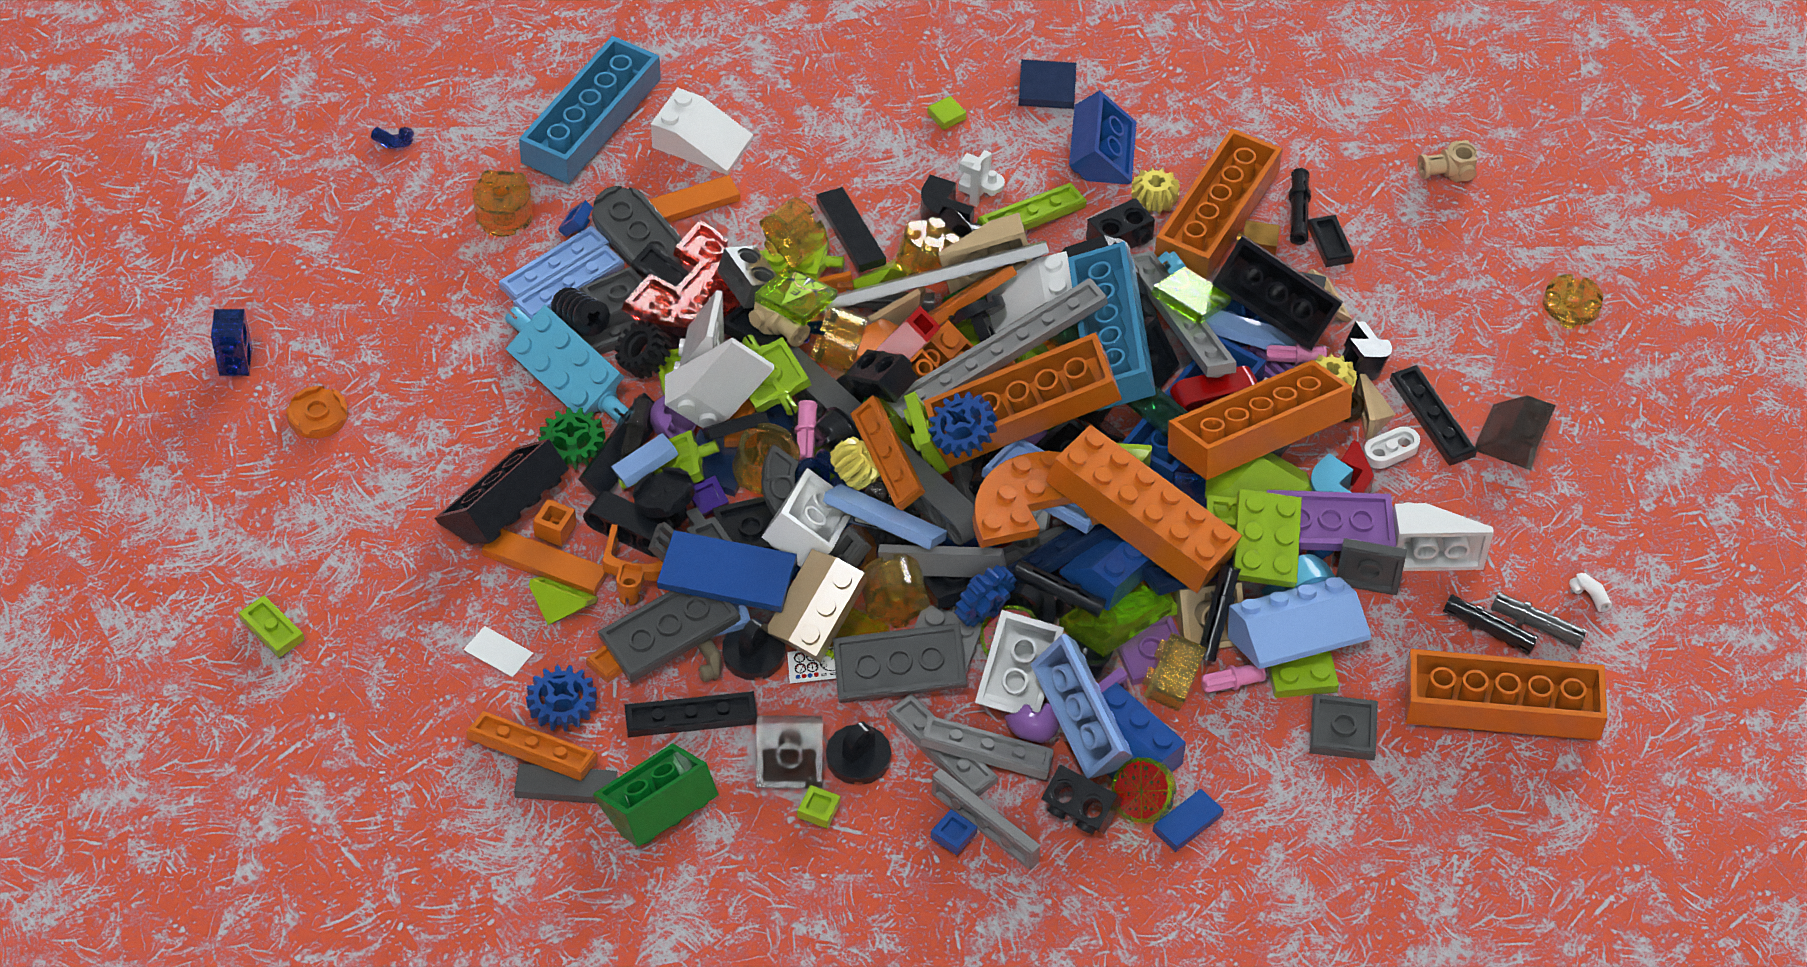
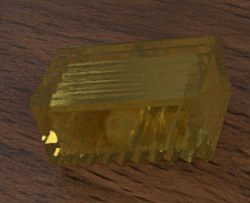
[1142,632,1207,711]

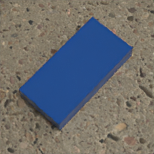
[1153,788,1224,852]

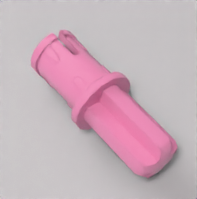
[1266,343,1327,366]
[794,400,818,462]
[1201,664,1266,693]

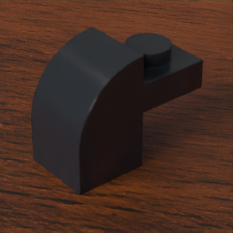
[920,175,974,233]
[1342,321,1392,381]

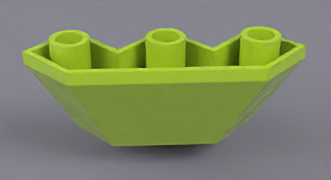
[1197,452,1312,498]

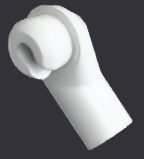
[1569,573,1612,612]

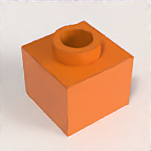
[533,499,577,547]

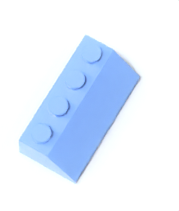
[1228,577,1371,669]
[1030,634,1133,779]

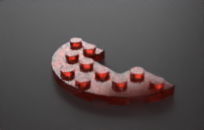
[621,220,741,328]

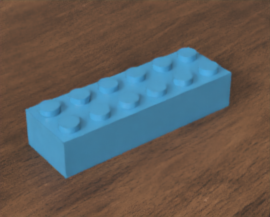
[519,36,661,184]
[1068,241,1156,411]

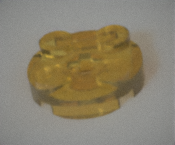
[1542,274,1603,329]

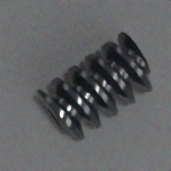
[551,287,610,336]

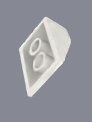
[651,88,753,175]
[987,251,1072,333]
[674,290,724,370]
[665,338,774,429]
[762,468,851,567]
[1393,502,1494,571]
[975,610,1064,714]

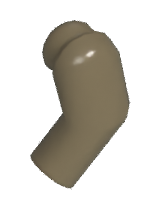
[697,639,721,682]

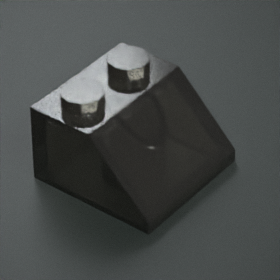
[1475,395,1556,471]
[756,715,823,788]

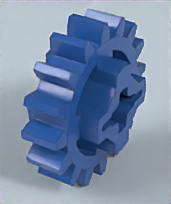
[928,392,998,458]
[954,565,1017,627]
[526,665,597,731]

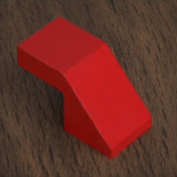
[1341,440,1374,493]

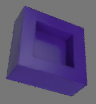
[692,475,729,517]

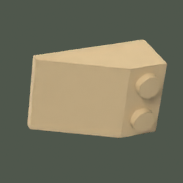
[938,213,1033,294]

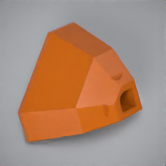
[909,320,1014,381]

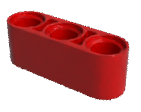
[1170,366,1258,415]

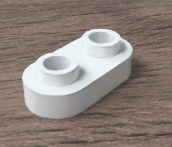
[1363,427,1420,469]

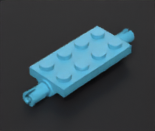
[505,304,629,424]

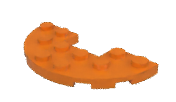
[972,451,1102,548]

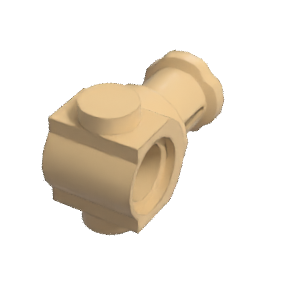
[1418,140,1477,182]
[749,291,810,347]

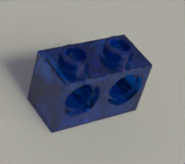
[211,309,253,377]

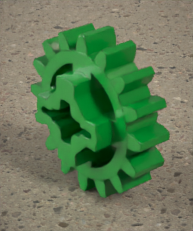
[538,407,606,470]

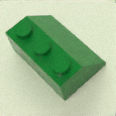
[593,743,719,847]

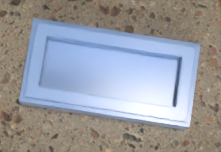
[611,433,679,488]

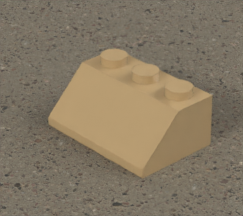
[768,549,868,663]

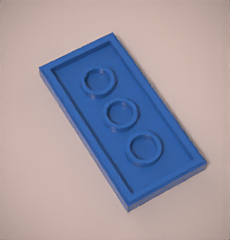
[657,530,797,613]

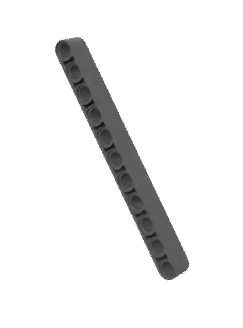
[790,346,976,546]

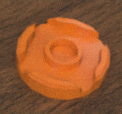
[286,385,348,439]

